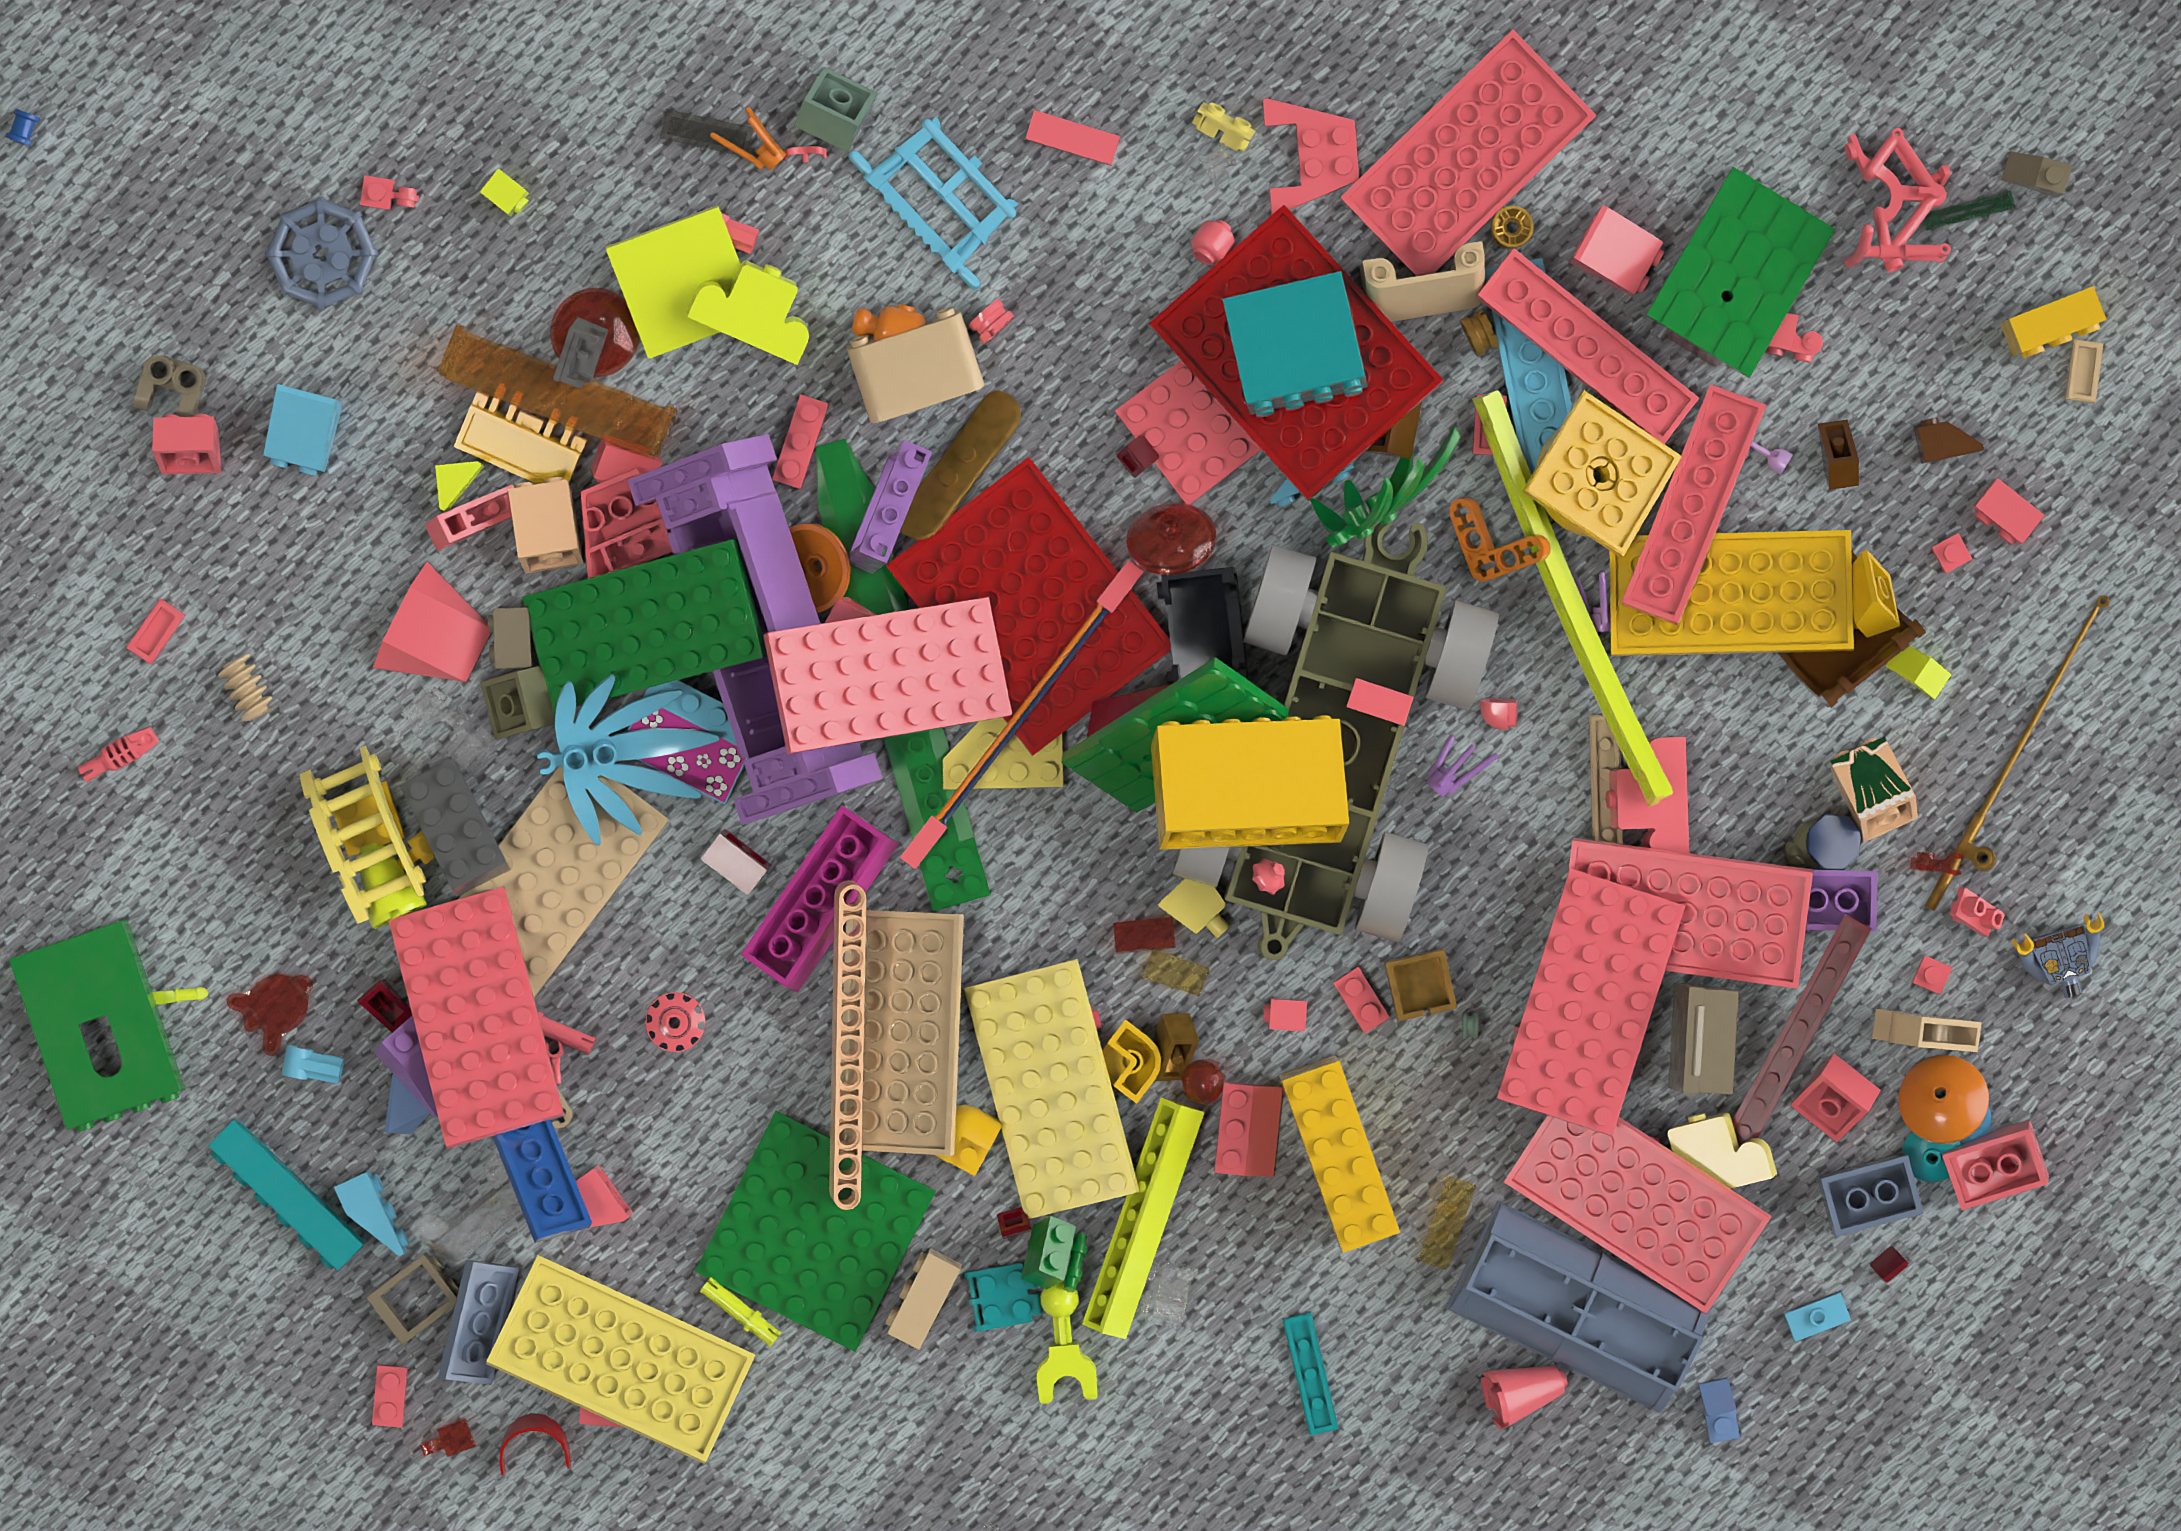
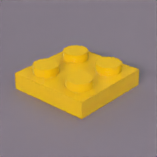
[331,781,406,857]

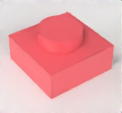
[1931,533,1972,574]
[1912,955,1952,995]

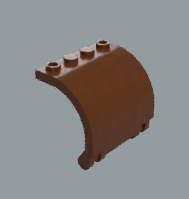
[1778,550,1926,708]

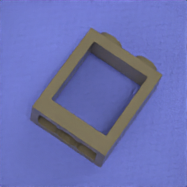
[366,1252,460,1345]

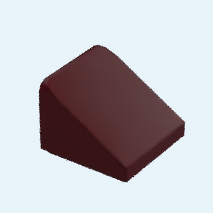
[1117,435,1159,478]
[1869,1246,1909,1283]

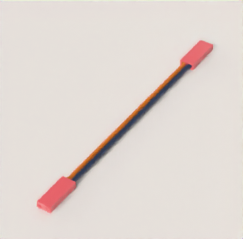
[900,560,1144,869]

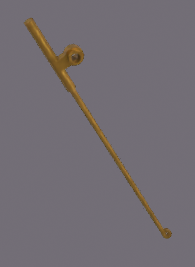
[1924,595,2110,911]

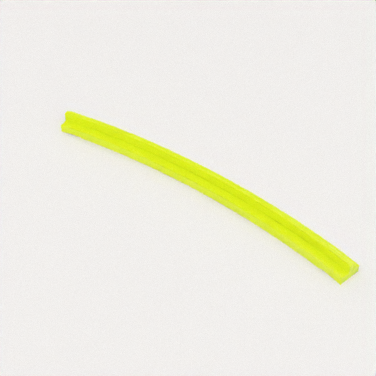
[1472,390,1673,807]

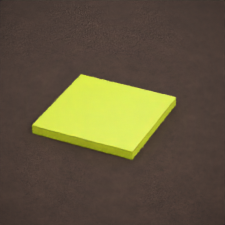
[605,205,741,359]

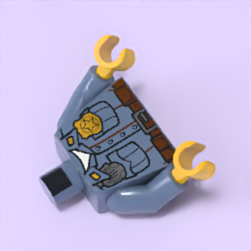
[2011,912,2104,998]

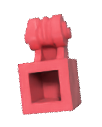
[1765,313,1823,363]

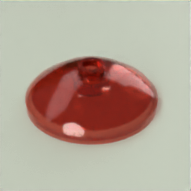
[550,288,640,378]
[1126,503,1217,575]

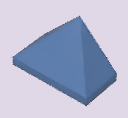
[384,1074,430,1134]

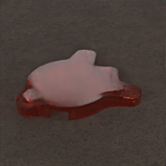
[226,974,313,1056]

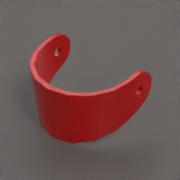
[499,1413,571,1475]

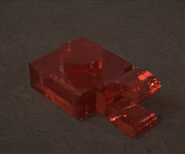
[1910,852,1963,876]
[420,1418,476,1457]

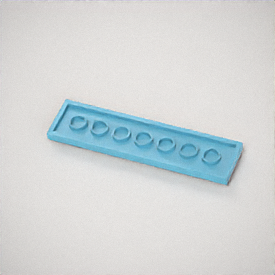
[1485,258,1572,475]

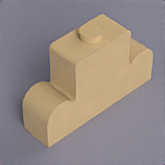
[1872,1009,1982,1052]

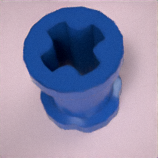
[5,109,40,146]

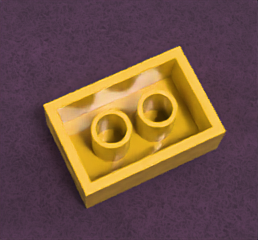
[2000,286,2107,359]

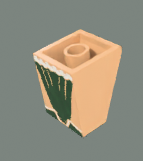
[1830,736,1918,843]

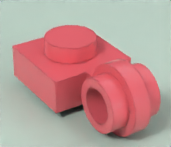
[360,175,419,210]

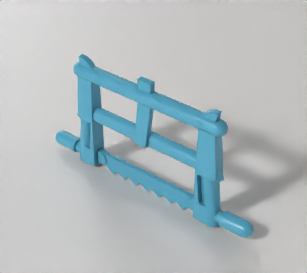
[848,117,1019,290]

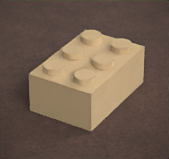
[885,1248,962,1350]

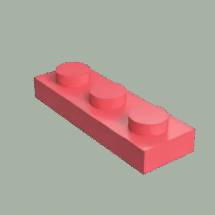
[772,394,829,489]

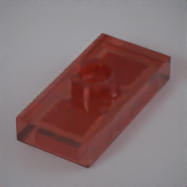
[1113,917,1176,954]

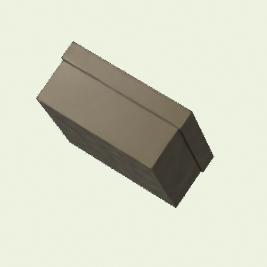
[1668,983,1739,1095]

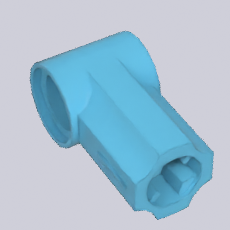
[281,1045,344,1084]

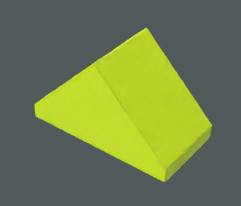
[435,461,485,512]
[1885,645,1951,700]

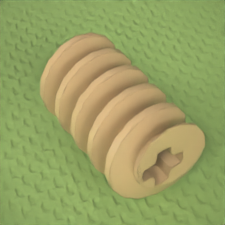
[218,653,277,722]

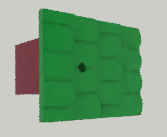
[1646,167,1835,378]
[1061,657,1289,813]

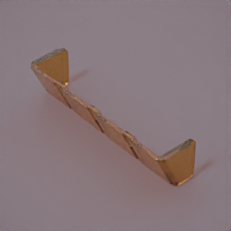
[438,324,678,459]

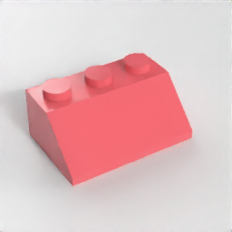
[1214,1081,1283,1177]

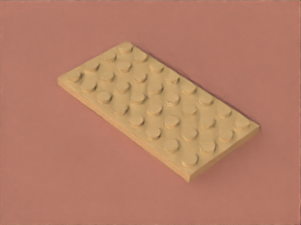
[459,766,670,998]
[839,910,964,1156]

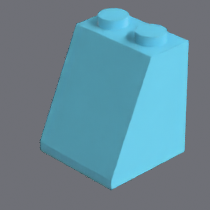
[263,384,343,476]

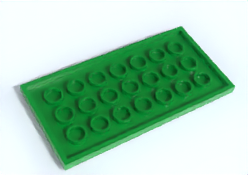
[522,538,768,712]

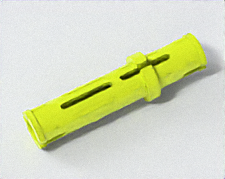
[700,1277,782,1347]

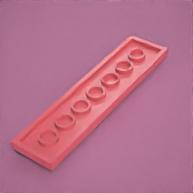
[1476,248,1699,444]
[1622,384,1766,626]

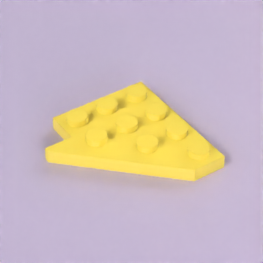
[943,718,1063,790]

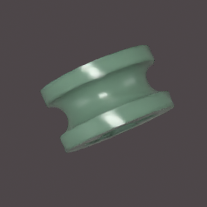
[1462,1012,1478,1039]

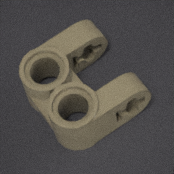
[133,355,206,417]

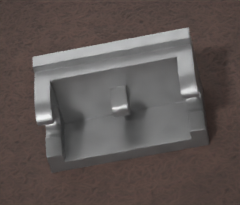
[553,317,608,388]

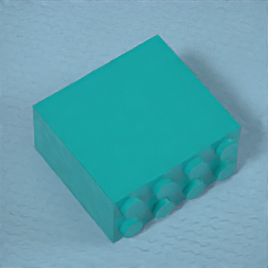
[1223,271,1368,417]

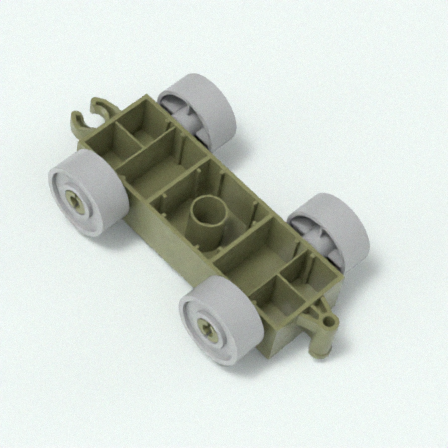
[1173,522,1499,960]

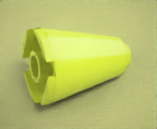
[357,842,427,929]

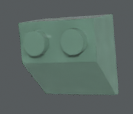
[794,67,878,152]

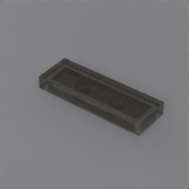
[660,109,754,157]

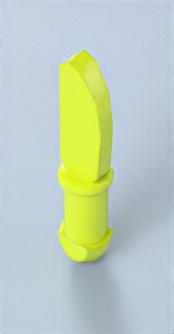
[152,986,208,1005]

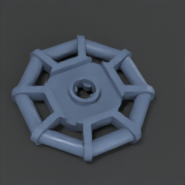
[265,197,378,310]

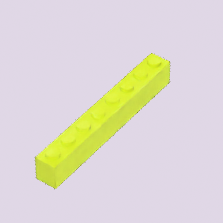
[1082,1098,1205,1339]

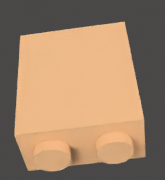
[508,477,584,574]

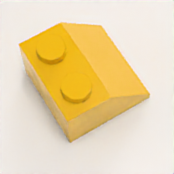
[1852,550,1900,638]

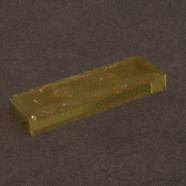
[1418,1175,1476,1270]

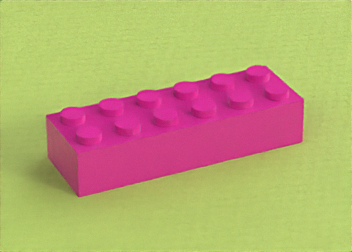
[740,805,899,992]

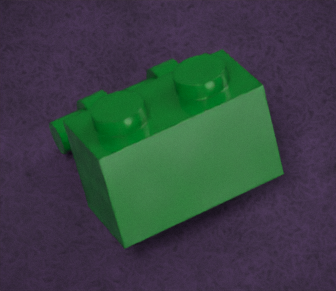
[1021,1216,1088,1292]

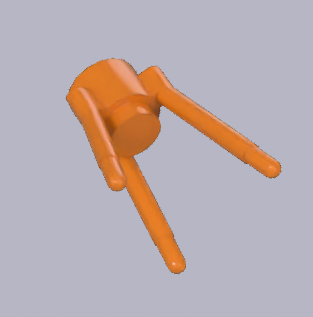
[710,107,787,171]

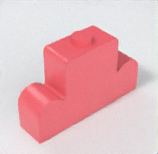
[1606,737,1689,853]

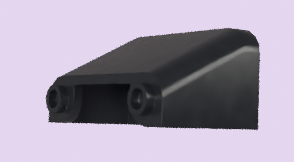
[1157,567,1249,685]

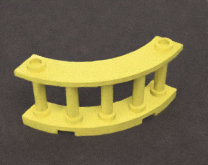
[299,746,426,924]

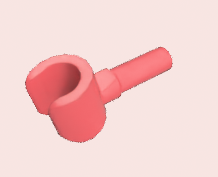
[546,1042,564,1084]

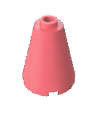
[1481,1366,1568,1430]

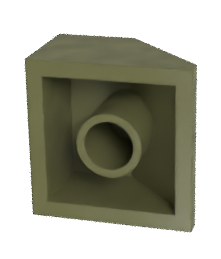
[480,666,555,740]

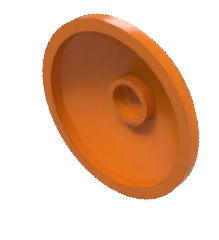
[789,523,850,613]
[1898,1055,1989,1144]

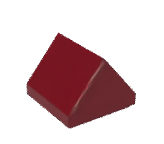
[997,1207,1032,1239]

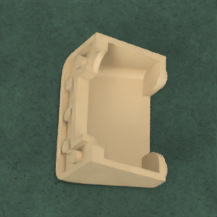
[1359,241,1485,322]
[846,307,985,423]

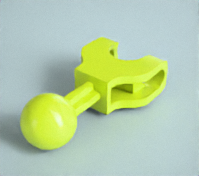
[1037,1281,1098,1404]

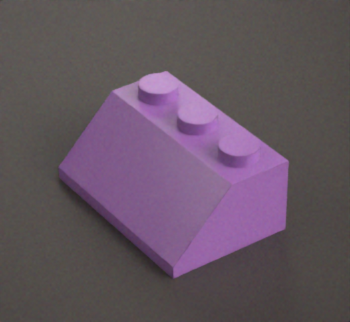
[1806,870,1878,931]

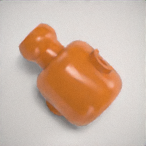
[851,304,927,341]

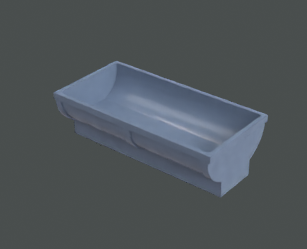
[1445,1200,1713,1414]

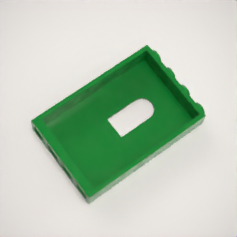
[9,920,185,1133]

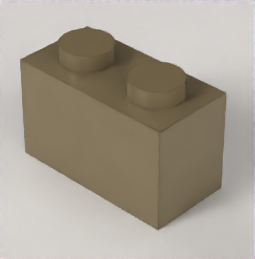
[488,607,534,669]

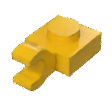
[397,830,436,871]

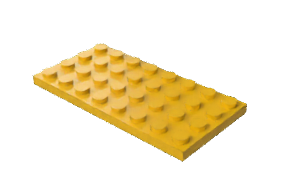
[1609,530,1854,656]

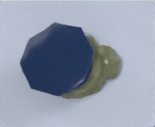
[1784,814,1861,870]

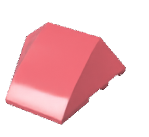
[581,468,672,579]
[373,562,491,682]

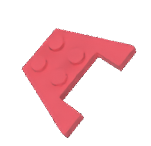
[1263,98,1359,215]

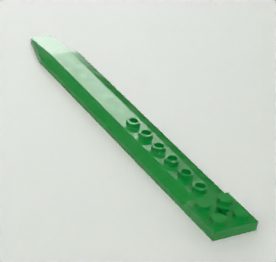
[816,439,991,911]

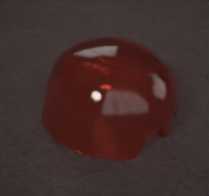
[1181,1059,1226,1105]

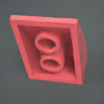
[1942,1120,2049,1210]

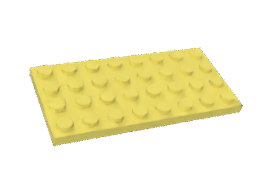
[964,959,1140,1219]
[486,1255,755,1464]

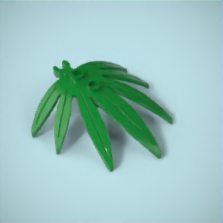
[1310,425,1460,548]

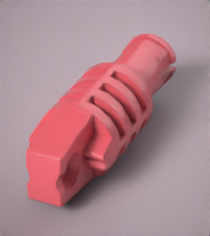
[78,726,159,783]

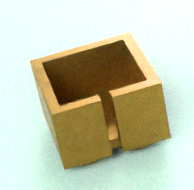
[1384,948,1457,1021]

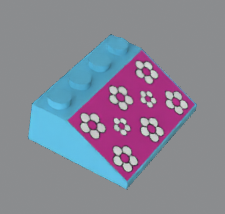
[627,680,747,804]

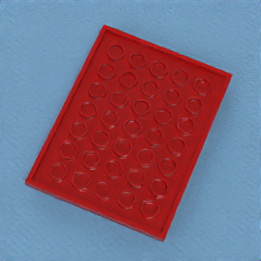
[1149,205,1444,501]
[886,457,1171,756]

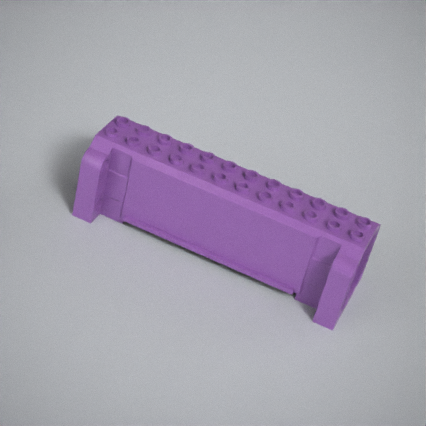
[627,434,883,825]

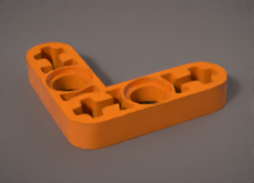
[1449,497,1550,582]

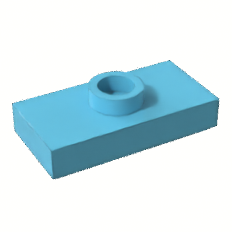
[1784,1292,1851,1342]

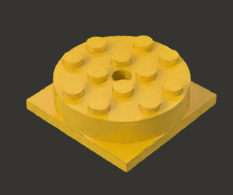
[1522,390,1682,557]

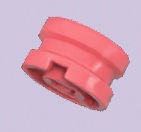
[968,298,1015,344]

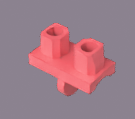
[1949,887,2005,937]

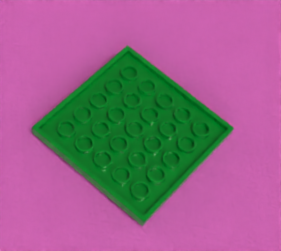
[695,1111,936,1352]

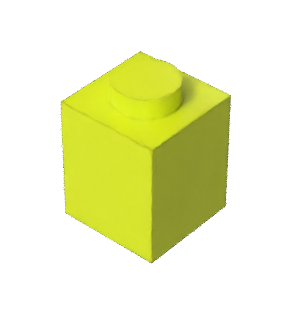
[480,169,529,217]

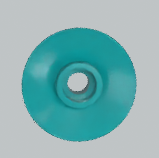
[1902,1132,1961,1183]

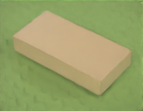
[2065,340,2103,403]

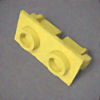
[1192,102,1256,152]

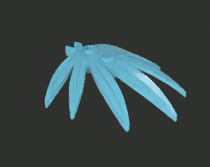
[536,675,719,846]

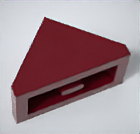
[357,979,412,1033]

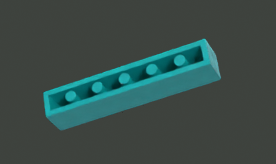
[208,1118,366,1271]

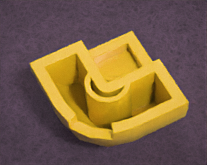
[1102,1019,1161,1104]
[935,1105,1003,1176]

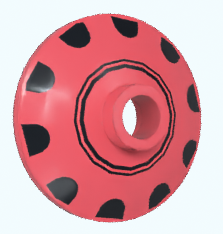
[645,992,705,1052]

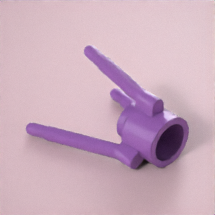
[1575,572,1611,632]
[1426,735,1498,798]

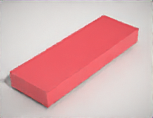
[1026,110,1120,166]

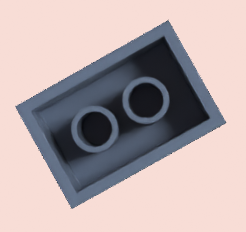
[1816,1153,1923,1237]

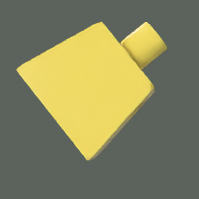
[1158,878,1230,938]

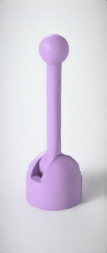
[1751,442,1793,475]

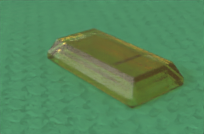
[1143,949,1209,996]

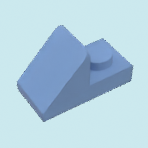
[1698,1378,1740,1443]

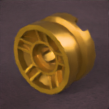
[1491,206,1534,249]

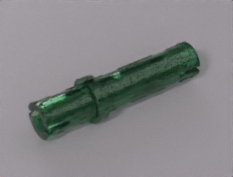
[1923,191,2015,231]

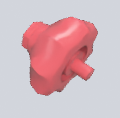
[1252,858,1285,895]

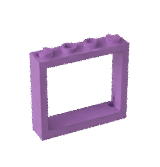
[848,440,932,574]

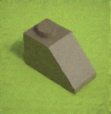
[2001,151,2072,197]

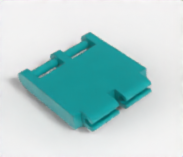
[964,1262,1042,1332]

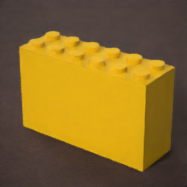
[1151,715,1349,850]
[1279,1055,1400,1253]

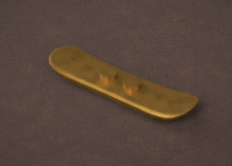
[900,390,1021,540]

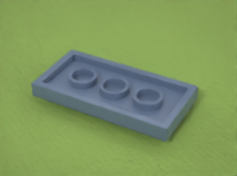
[438,1260,519,1385]

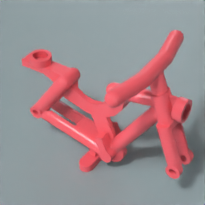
[1844,128,1951,273]

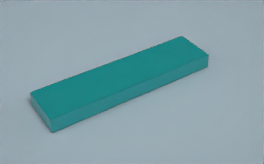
[1282,1312,1339,1436]

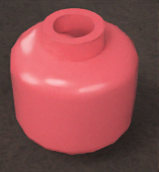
[1191,220,1235,265]

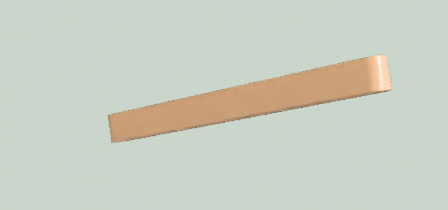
[829,880,866,1210]

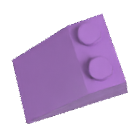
[374,1015,438,1118]

